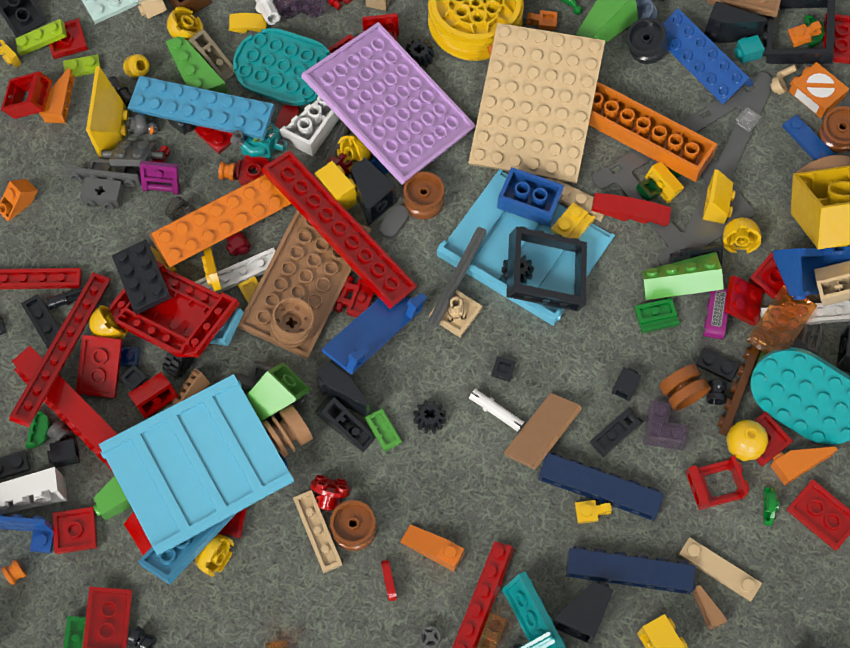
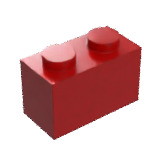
[128,372,178,418]

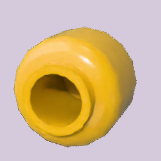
[123,54,150,78]

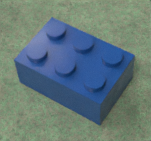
[497,167,564,227]

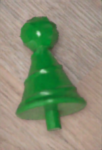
[561,0,582,15]

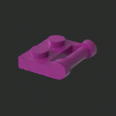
[140,161,181,195]

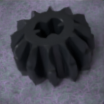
[405,38,434,68]
[501,255,534,285]
[413,400,446,434]

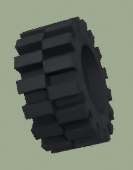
[162,352,195,379]

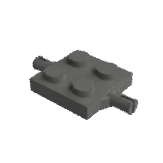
[101,140,164,167]

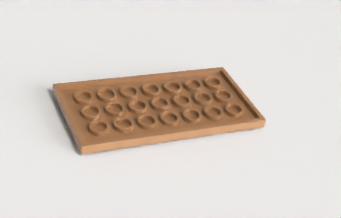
[237,210,371,360]

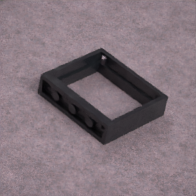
[763,0,835,64]
[506,226,587,312]

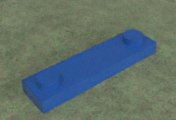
[782,115,835,161]

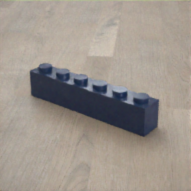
[538,453,664,521]
[565,546,695,594]

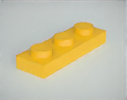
[201,247,222,291]

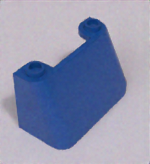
[773,246,850,300]

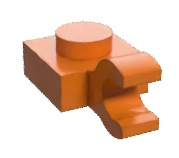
[526,10,557,31]
[787,21,822,47]

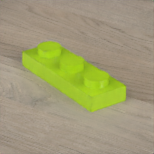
[16,19,67,55]

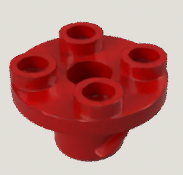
[310,475,351,511]

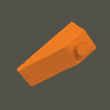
[39,68,75,123]
[770,447,838,486]
[400,524,464,572]

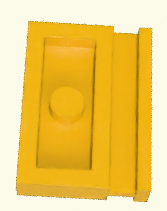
[551,202,595,239]

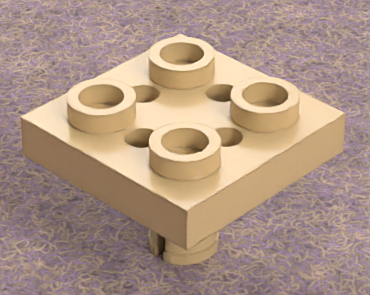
[429,290,483,338]

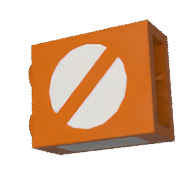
[789,62,849,119]

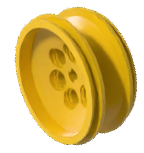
[428,0,524,61]

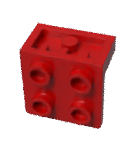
[362,13,399,36]

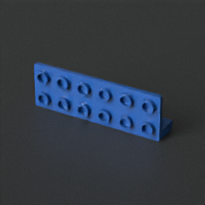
[663,8,754,104]
[322,293,427,375]
[0,513,54,553]

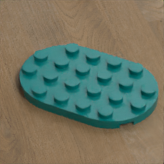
[233,28,330,106]
[751,347,850,445]

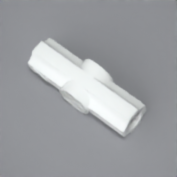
[255,0,281,25]

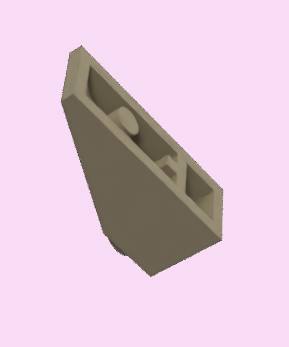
[188,29,235,82]

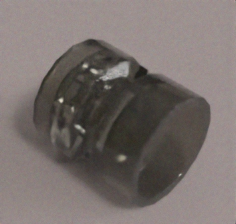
[165,196,196,221]

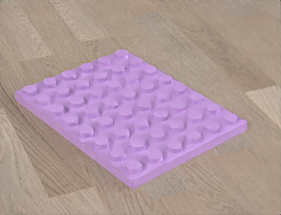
[301,22,476,185]

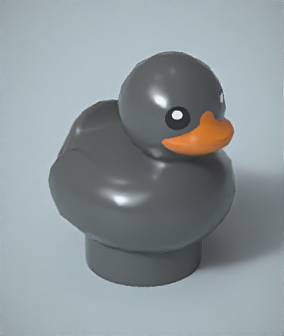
[127,113,159,136]

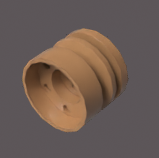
[269,297,314,348]
[261,404,313,458]

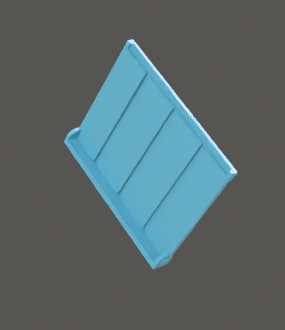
[437,169,615,326]
[98,374,294,557]

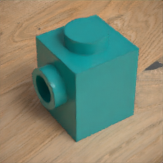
[734,35,765,64]

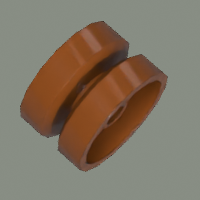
[818,106,850,153]
[403,172,444,220]
[659,364,711,411]
[330,500,377,551]

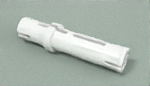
[469,388,525,432]

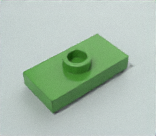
[365,408,402,452]

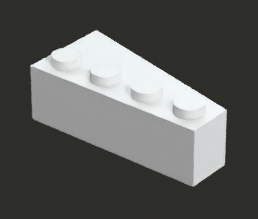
[0,467,68,514]

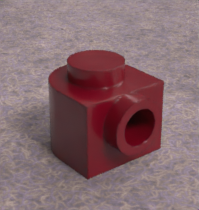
[226,231,251,257]

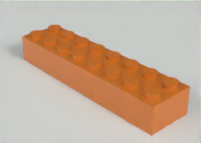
[589,81,718,182]
[149,175,291,268]

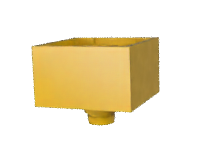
[791,165,850,249]

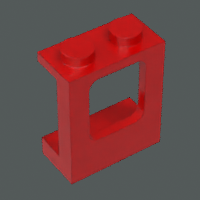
[685,455,749,510]

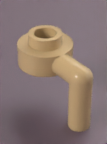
[770,64,798,95]

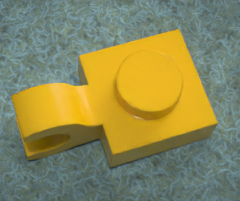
[0,40,21,68]
[575,500,612,524]

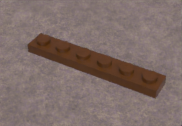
[717,325,768,436]

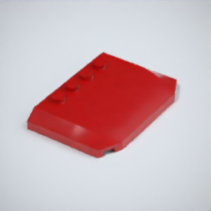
[108,261,239,357]

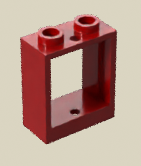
[1,71,52,119]

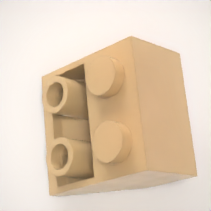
[814,261,850,306]

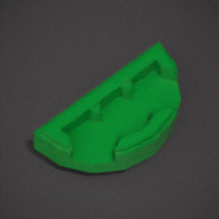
[804,15,825,48]
[25,411,51,449]
[763,486,779,526]

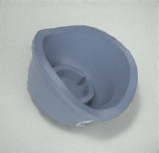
[636,0,657,20]

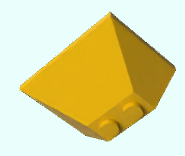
[86,66,129,158]

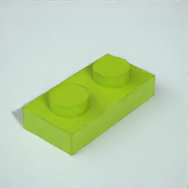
[63,54,101,77]

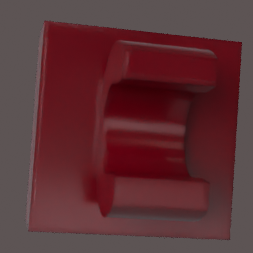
[327,153,353,177]

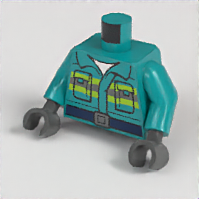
[230,121,288,158]

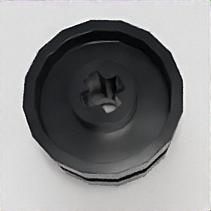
[626,17,668,64]

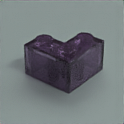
[276,0,326,19]
[643,400,689,451]

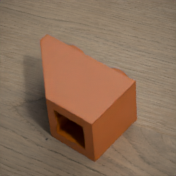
[0,179,38,221]

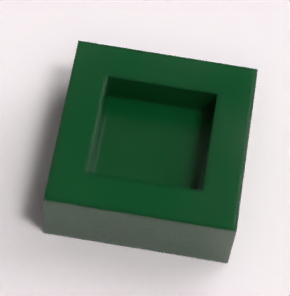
[636,178,662,201]

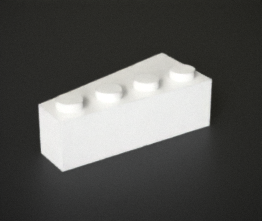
[280,96,340,156]

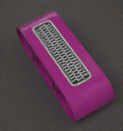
[703,287,728,340]

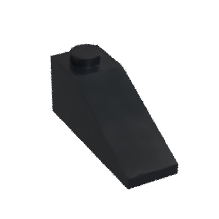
[315,397,376,452]

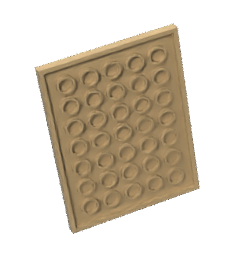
[468,23,605,184]

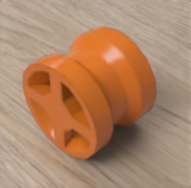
[218,161,236,181]
[1,559,27,585]

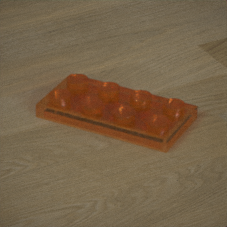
[746,285,817,354]

